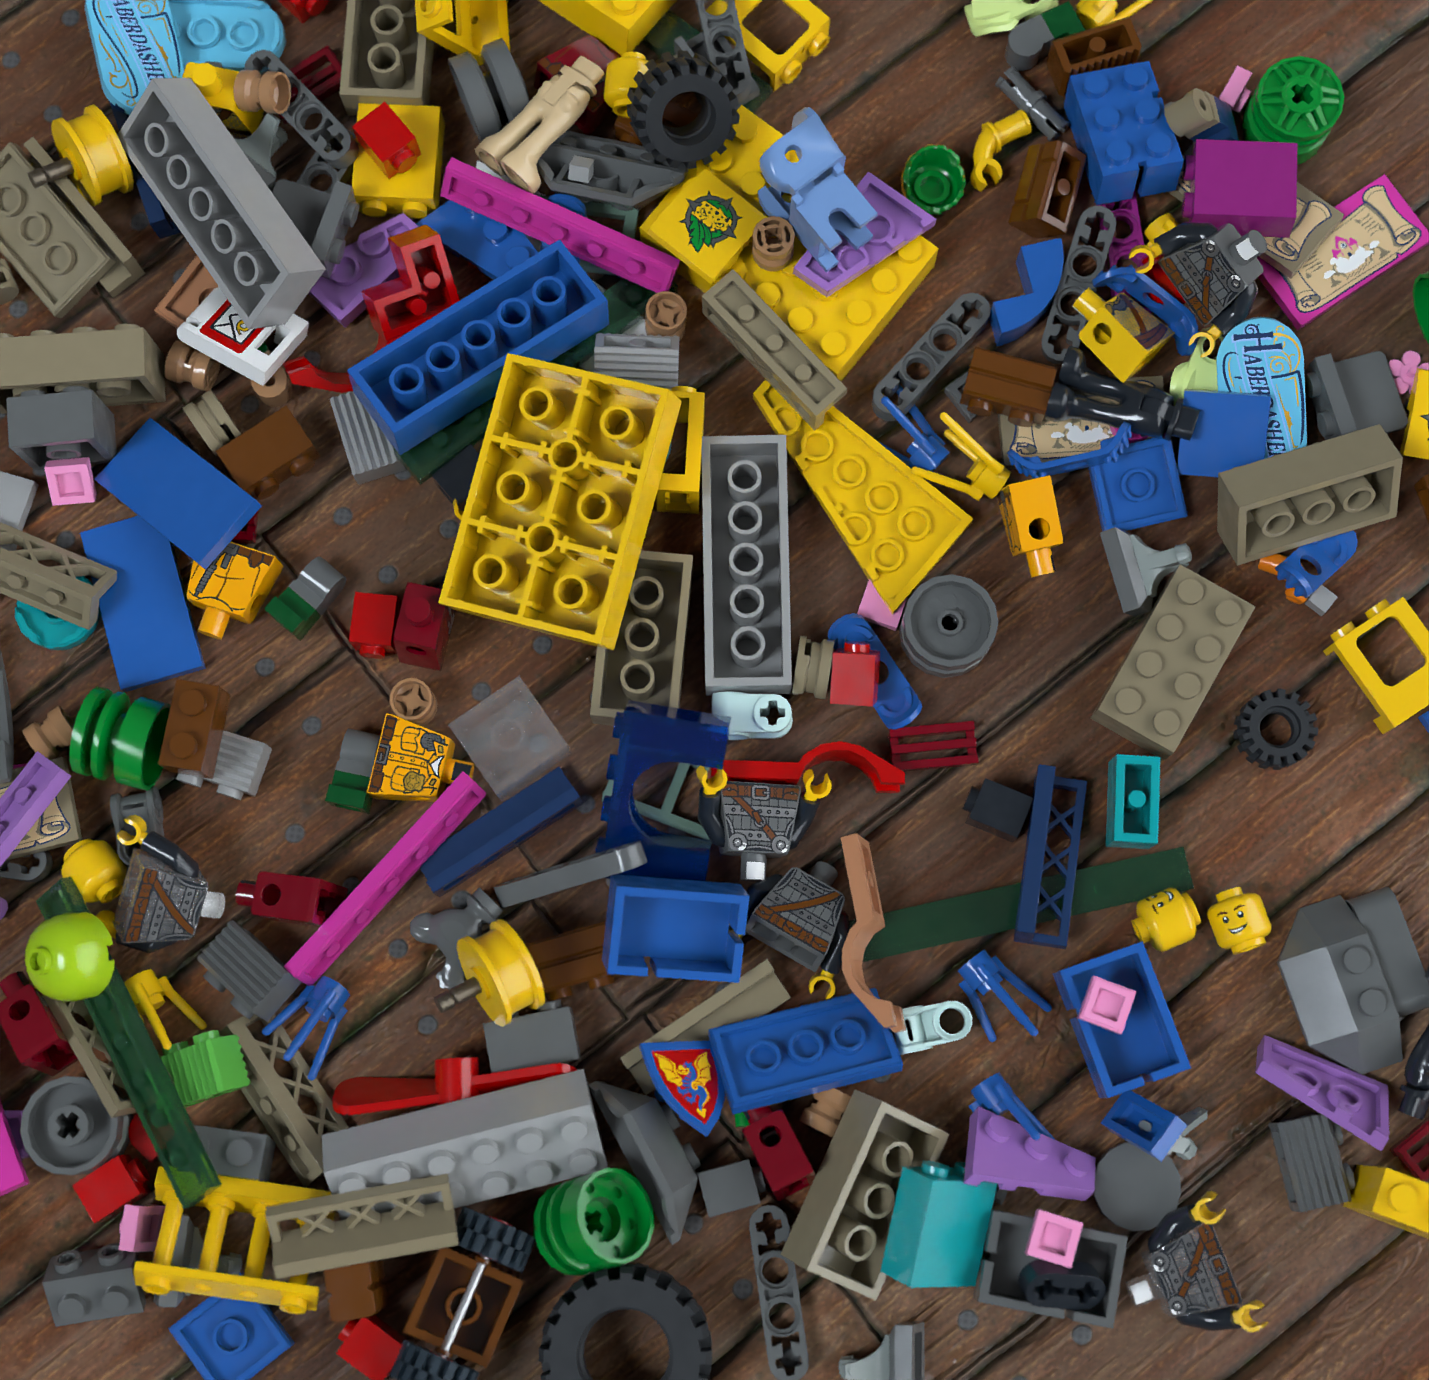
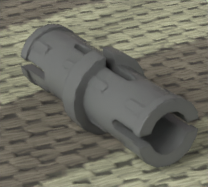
[995,66,1070,142]

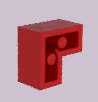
[361,225,460,340]

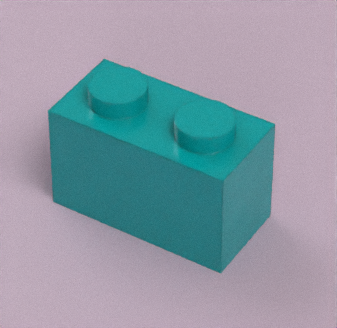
[1106,754,1160,849]

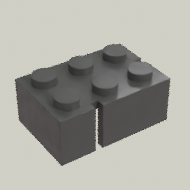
[973,1209,1127,1329]

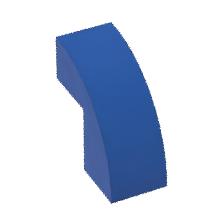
[989,238,1064,347]

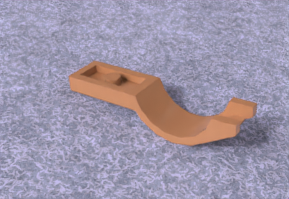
[840,833,906,1033]

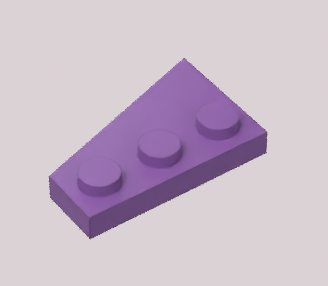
[793,172,936,297]
[309,213,419,328]
[1256,1035,1389,1151]
[964,1106,1096,1201]

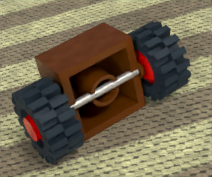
[389,1207,536,1380]

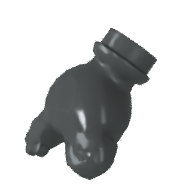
[410,887,504,990]

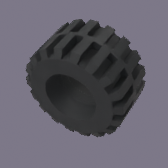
[627,50,740,169]

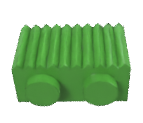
[159,1030,251,1113]

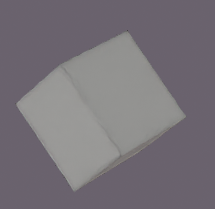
[568,155,595,183]
[1304,585,1338,616]

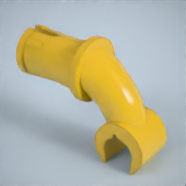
[970,109,1032,192]

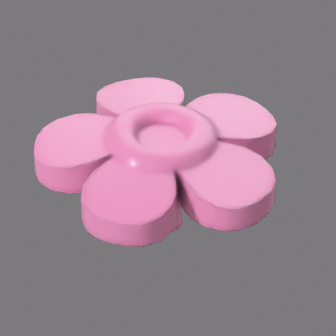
[1388,351,1429,396]

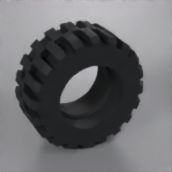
[539,1263,712,1380]

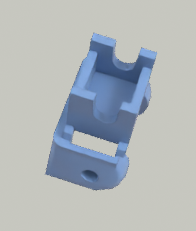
[758,107,878,273]

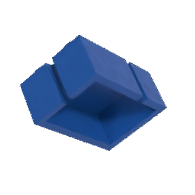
[1064,61,1184,205]
[602,875,749,983]
[1053,941,1191,1098]

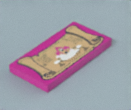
[1257,174,1429,330]

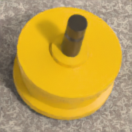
[28,105,134,206]
[434,919,545,1027]

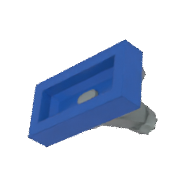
[1101,1090,1208,1161]

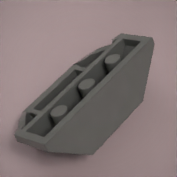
[524,125,689,211]
[1277,895,1403,1075]
[588,1081,702,1245]

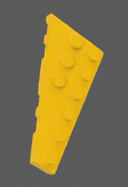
[753,379,973,615]

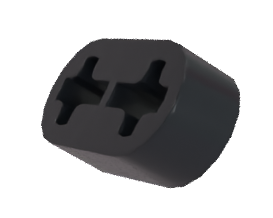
[1018,1259,1106,1310]

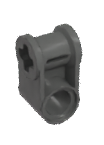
[110,787,164,867]

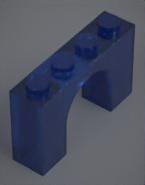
[595,700,732,881]

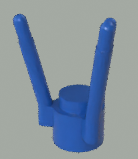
[879,384,950,472]
[958,949,1052,1042]
[262,976,350,1081]
[969,1073,1055,1140]

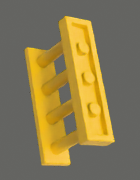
[134,1166,335,1314]

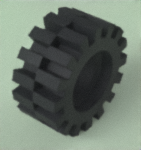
[1233,689,1318,770]

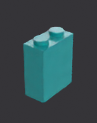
[880,1161,997,1288]

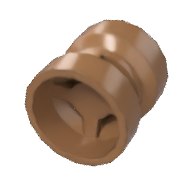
[233,70,291,114]
[752,216,795,271]
[645,291,687,340]
[165,340,220,392]
[390,678,437,726]
[22,705,75,760]
[799,1088,851,1138]

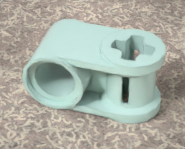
[711,691,793,740]
[894,1001,972,1055]

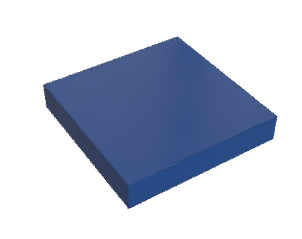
[1177,389,1271,477]
[1088,436,1188,532]
[169,1271,295,1380]

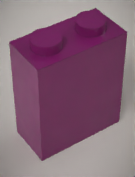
[1182,139,1298,238]

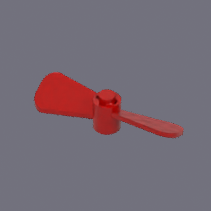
[332,1057,577,1115]

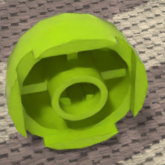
[25,912,115,1002]

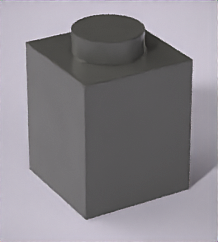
[697,1158,766,1218]

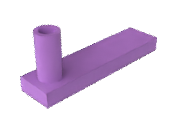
[0,751,72,920]

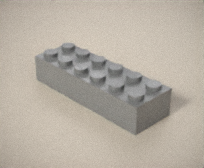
[117,78,326,329]
[702,435,792,696]
[322,1069,608,1220]

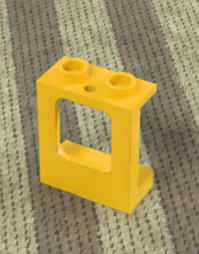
[415,0,510,66]
[706,0,830,92]
[656,386,705,514]
[1323,597,1429,734]

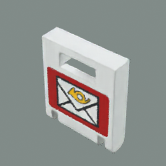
[177,286,309,386]

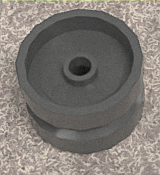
[448,38,529,142]
[899,574,998,678]
[20,1076,134,1175]

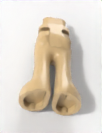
[475,55,605,194]

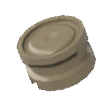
[183,390,241,456]
[792,636,834,699]

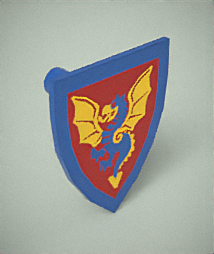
[639,1040,725,1136]

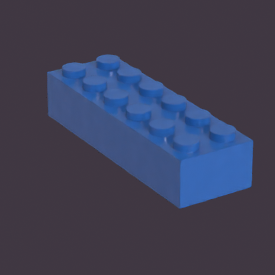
[347,239,609,455]

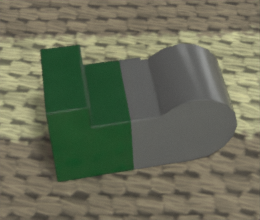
[1005,1,1085,71]
[264,556,347,641]
[325,728,381,814]

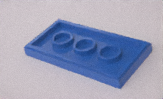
[95,418,262,570]
[80,516,206,693]
[708,988,903,1114]

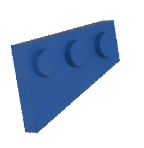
[416,200,538,280]

